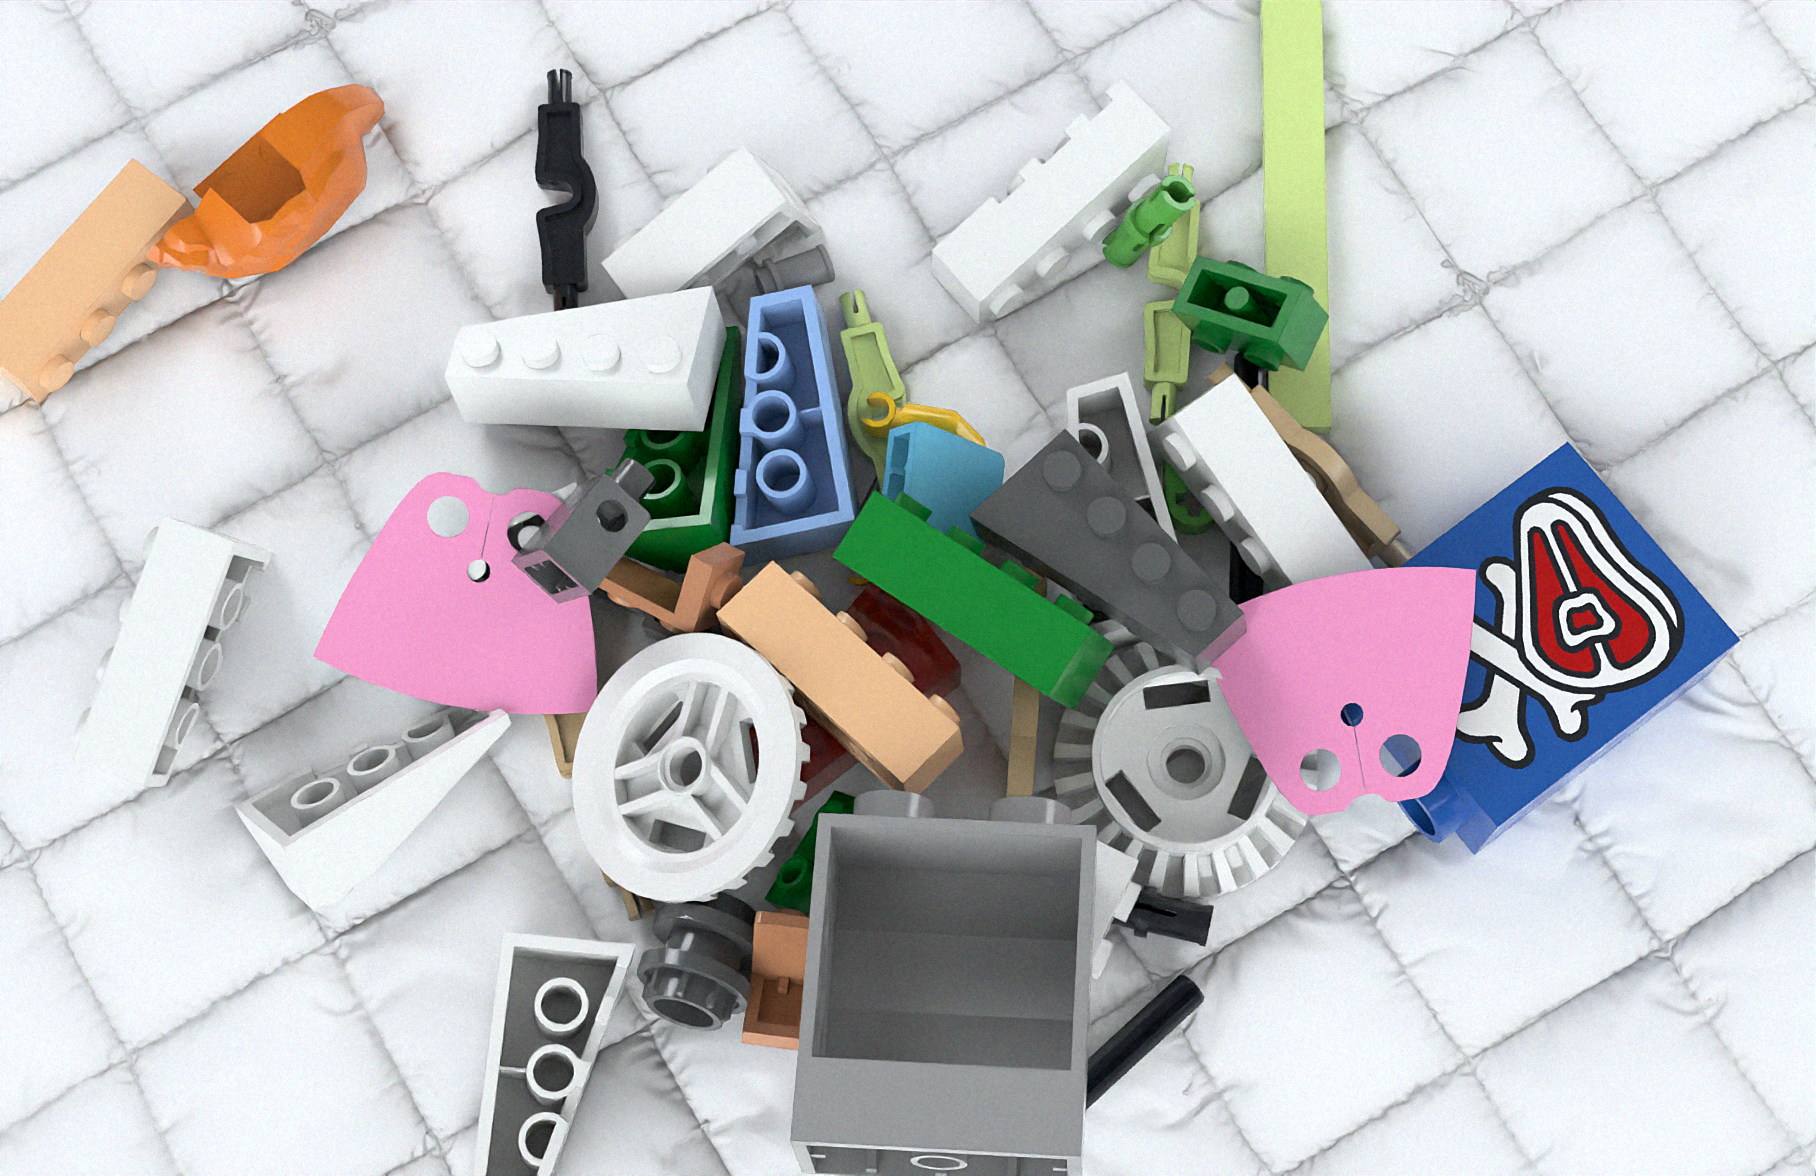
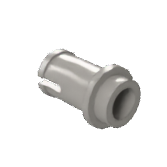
[753,244,835,296]

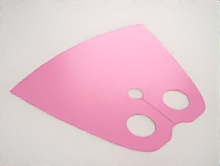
[313,472,598,714]
[1210,567,1476,815]

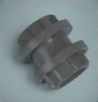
[637,891,756,1031]

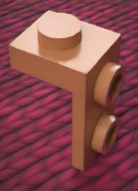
[598,542,745,634]
[742,909,809,1051]

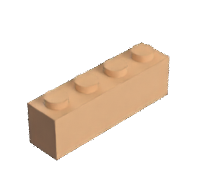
[0,158,195,404]
[716,560,964,795]

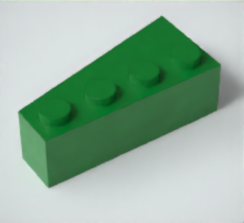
[832,490,1116,711]

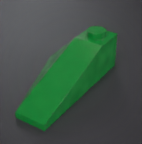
[597,326,741,574]

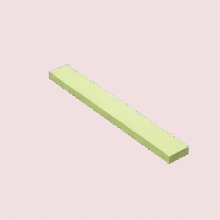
[1260,0,1332,434]

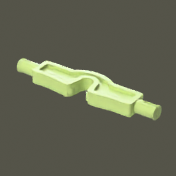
[1143,162,1200,426]
[839,290,906,494]

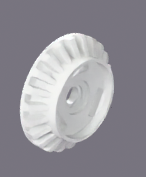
[572,633,810,903]
[1053,641,1319,900]

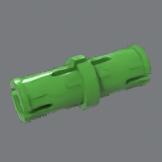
[1102,174,1196,268]

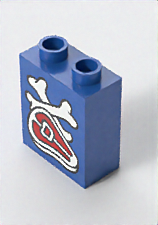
[1341,442,1740,855]

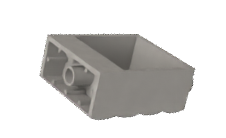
[790,790,1097,1176]

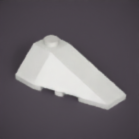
[235,706,512,911]

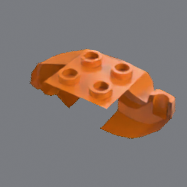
[146,84,385,279]

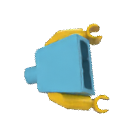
[846,392,1005,587]

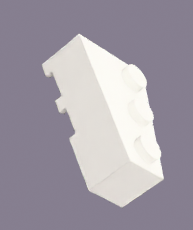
[601,145,822,299]

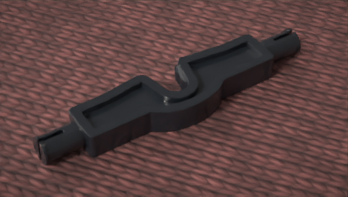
[535,69,599,311]

